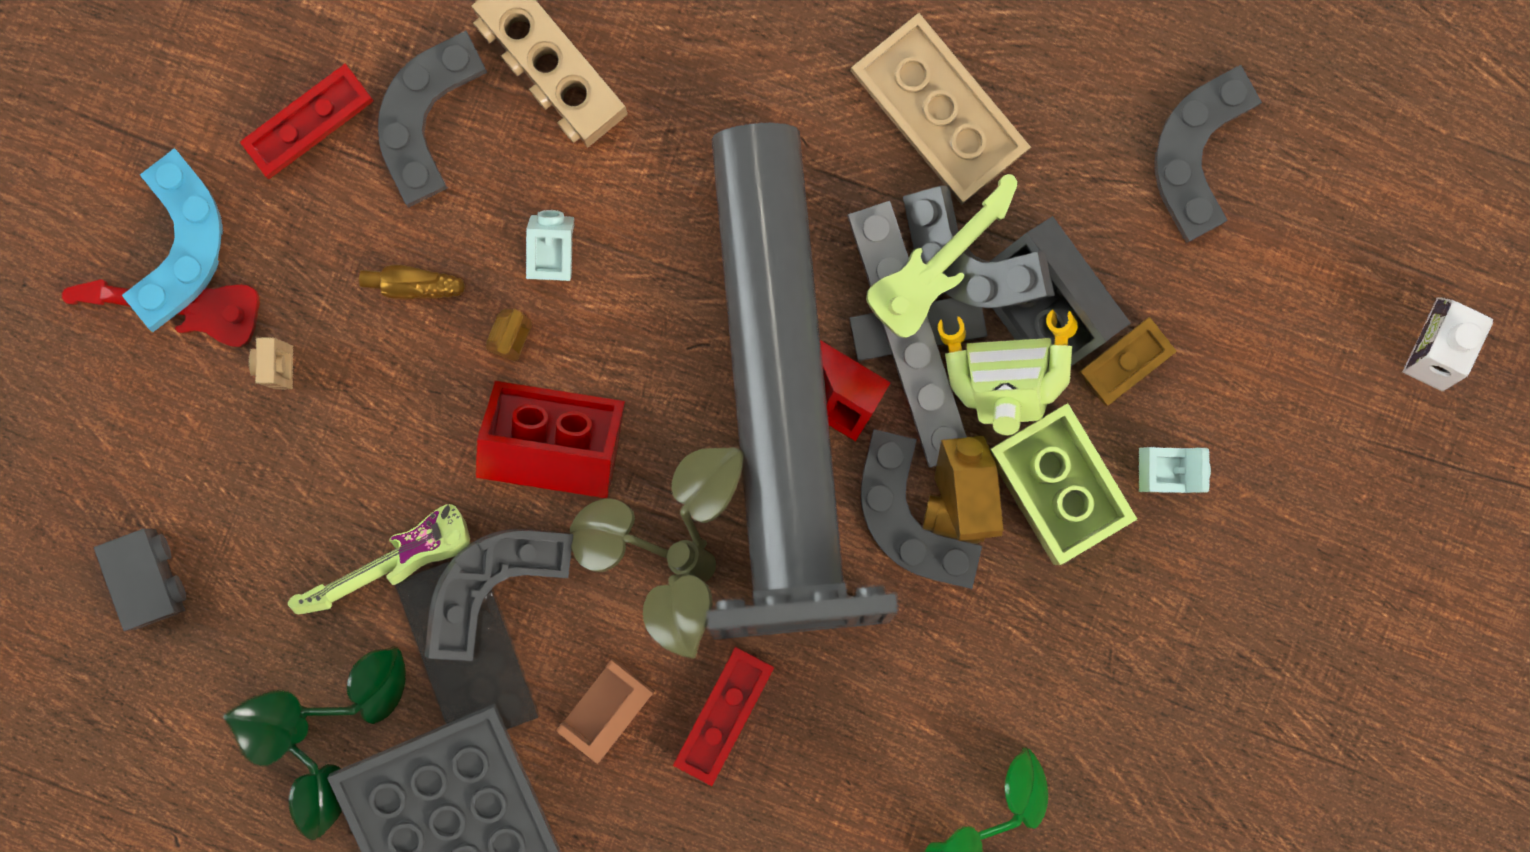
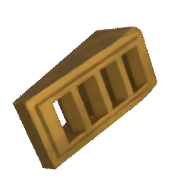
[486,309,533,362]

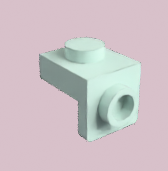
[1139,447,1211,493]

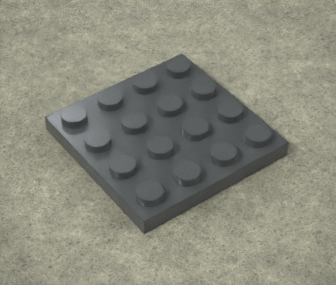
[328,703,561,852]

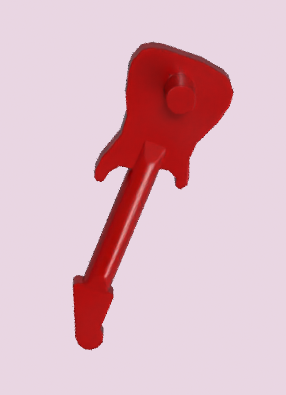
[61,279,260,347]

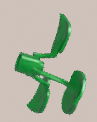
[925,747,1048,852]

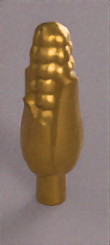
[359,265,465,300]

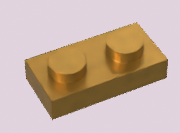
[1078,317,1177,407]

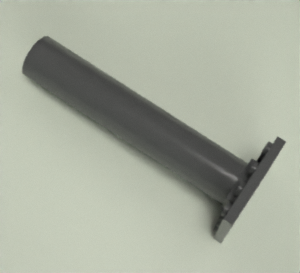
[707,123,898,640]

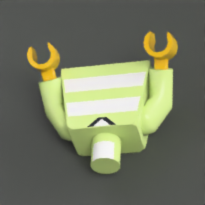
[938,310,1078,435]

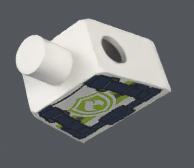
[1402,297,1493,391]

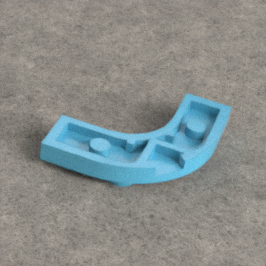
[122,148,223,332]

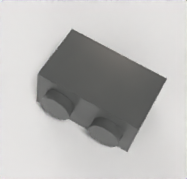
[93,528,186,631]

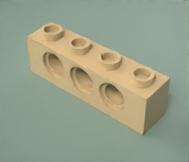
[472,0,628,148]

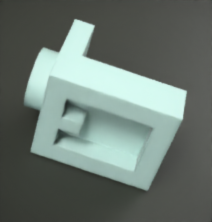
[526,210,574,281]

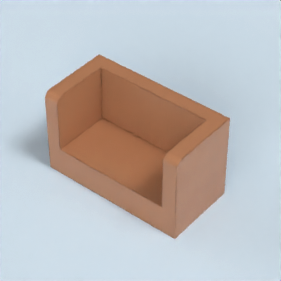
[556,658,655,764]

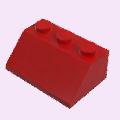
[476,381,625,499]

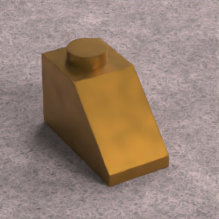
[934,436,1003,541]

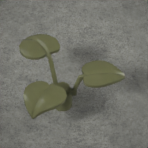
[570,448,743,658]

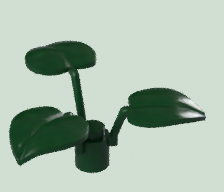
[223,646,406,840]

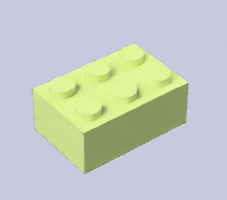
[990,403,1137,565]

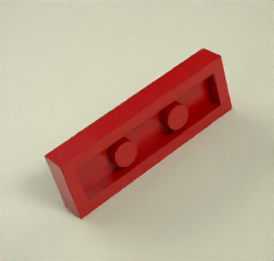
[240,63,374,179]
[673,646,775,786]

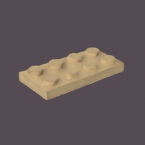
[851,13,1031,205]

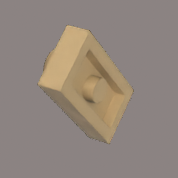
[249,338,293,389]

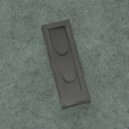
[849,298,988,362]

